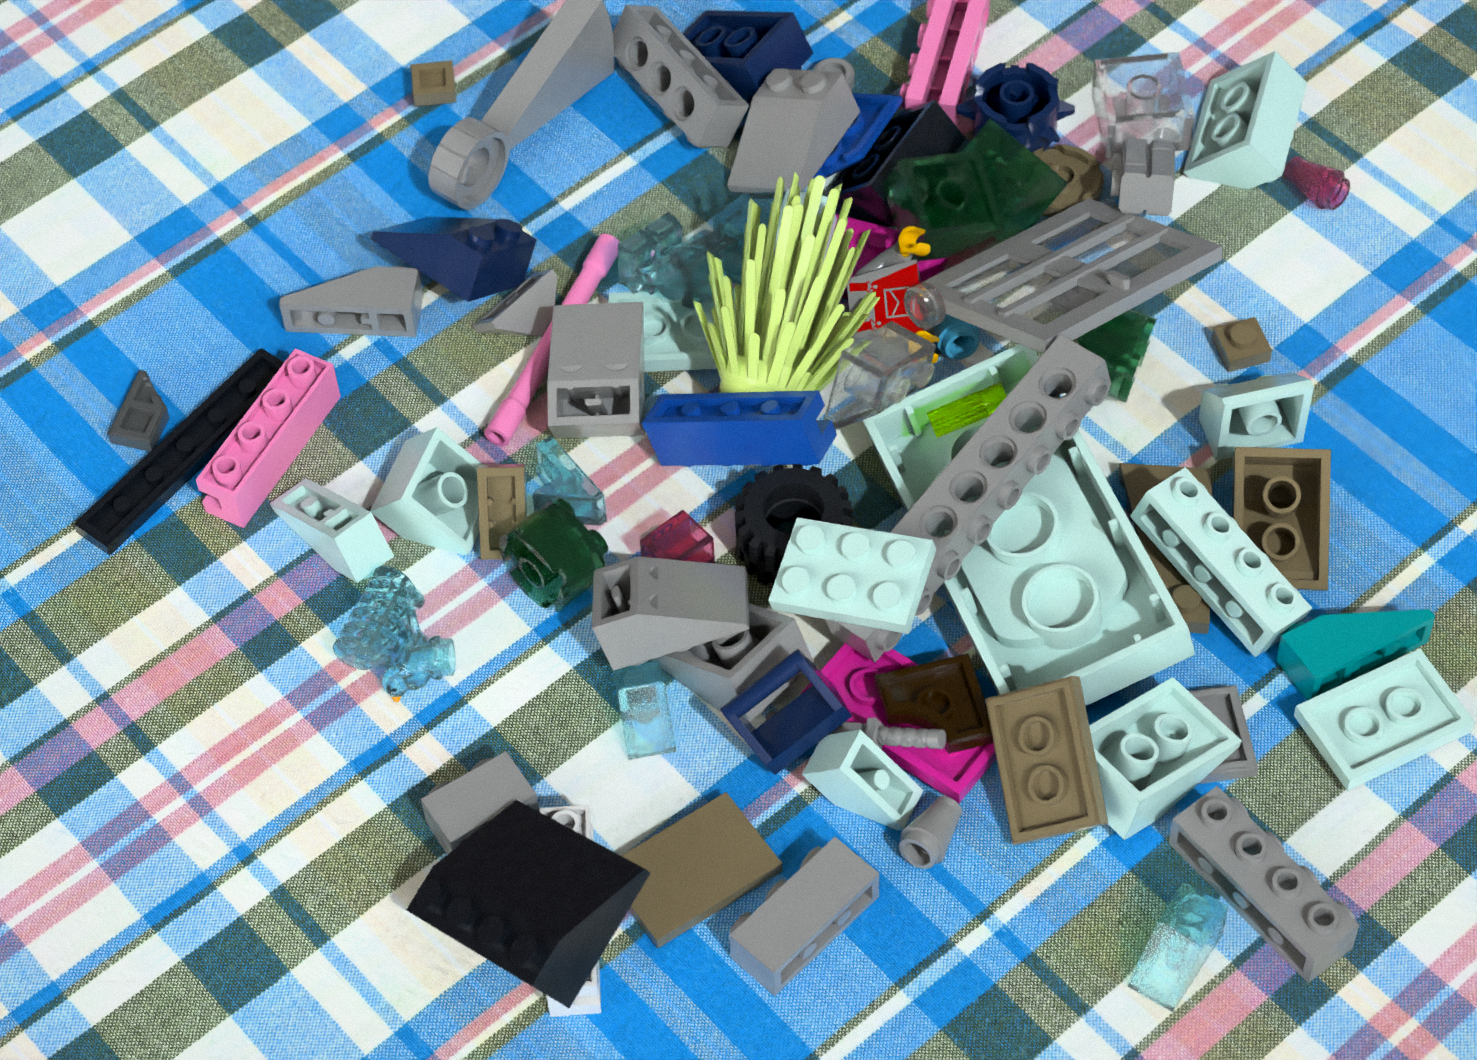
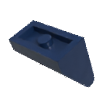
[720,649,852,775]

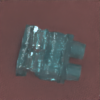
[618,212,743,309]

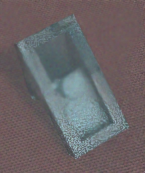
[532,436,607,526]
[611,661,676,760]

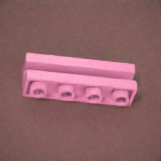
[899,0,990,126]
[196,348,341,528]

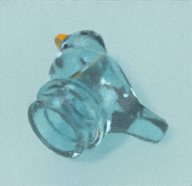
[381,612,456,702]

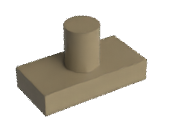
[477,464,529,560]

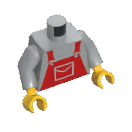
[832,226,940,369]

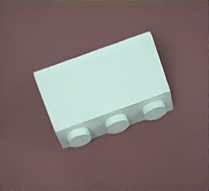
[1183,51,1307,190]

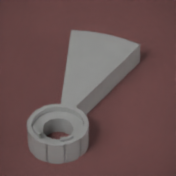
[428,0,615,210]

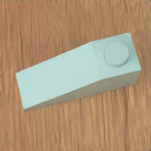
[269,478,394,583]

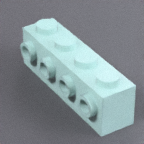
[1130,467,1312,658]

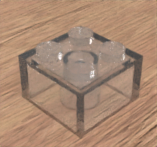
[1091,52,1195,158]

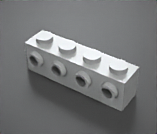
[1169,786,1359,983]

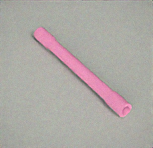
[484,234,622,447]

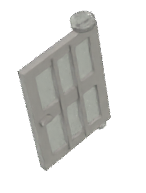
[904,198,1222,354]

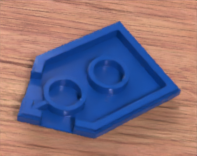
[813,93,903,178]

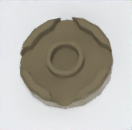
[1018,144,1104,217]

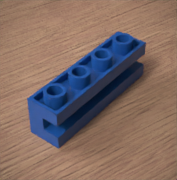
[642,390,837,467]

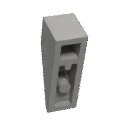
[279,266,423,337]

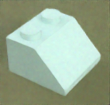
[1198,372,1314,461]
[370,427,482,555]

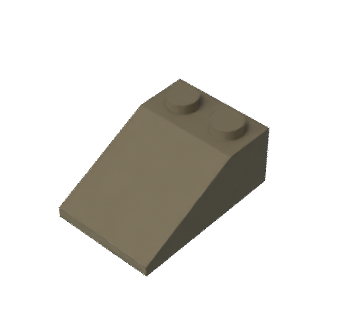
[1232,447,1331,591]

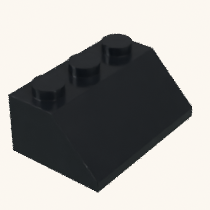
[823,100,966,229]

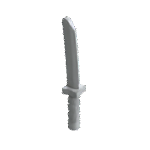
[766,711,946,750]

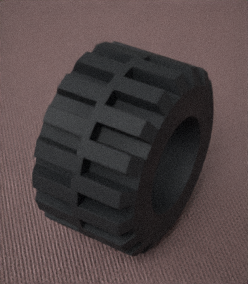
[734,464,853,585]

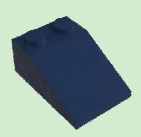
[683,10,813,104]
[371,216,537,302]

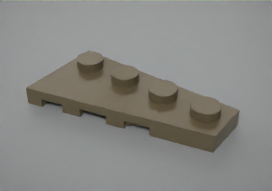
[1118,463,1212,634]

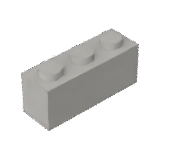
[729,837,879,996]

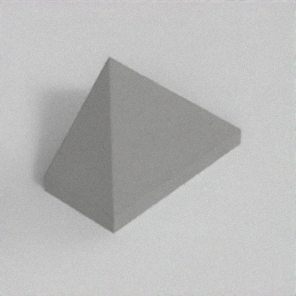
[472,269,557,337]

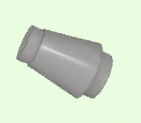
[899,796,962,869]

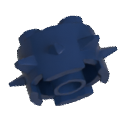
[957,62,1075,164]

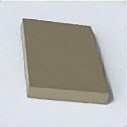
[985,676,1108,845]
[621,792,782,949]

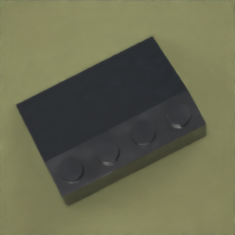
[406,800,651,1009]

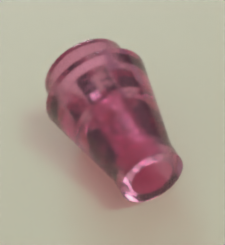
[1284,156,1350,210]

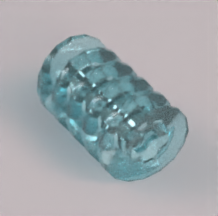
[333,565,425,670]

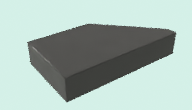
[108,370,170,452]

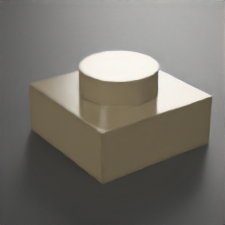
[411,60,457,107]
[1212,317,1272,372]

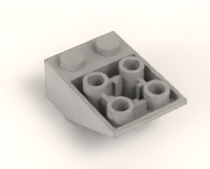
[547,302,645,438]
[592,556,749,671]

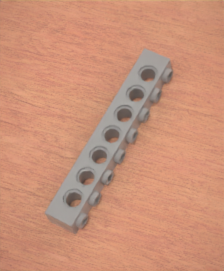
[825,334,1112,663]

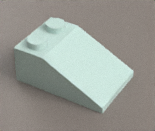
[1089,677,1242,840]

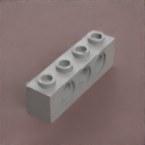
[613,5,749,149]

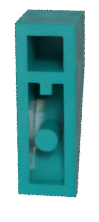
[1276,609,1435,700]

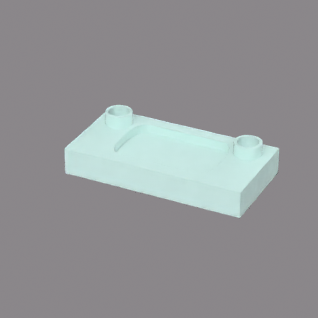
[862,344,1195,706]

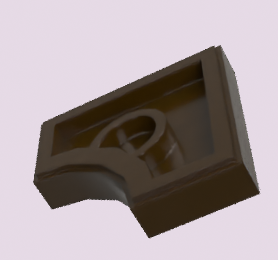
[875,653,994,754]

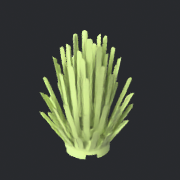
[693,171,880,393]

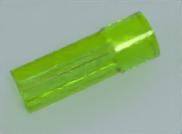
[926,382,1007,438]

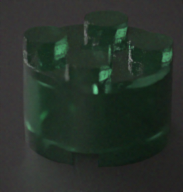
[1078,309,1157,402]
[499,497,608,612]

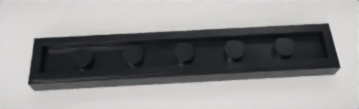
[74,348,284,556]

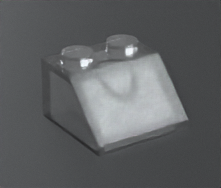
[824,321,936,430]

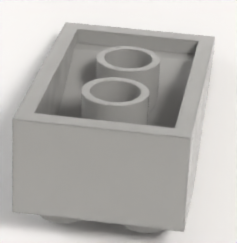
[727,68,860,196]
[651,603,814,722]

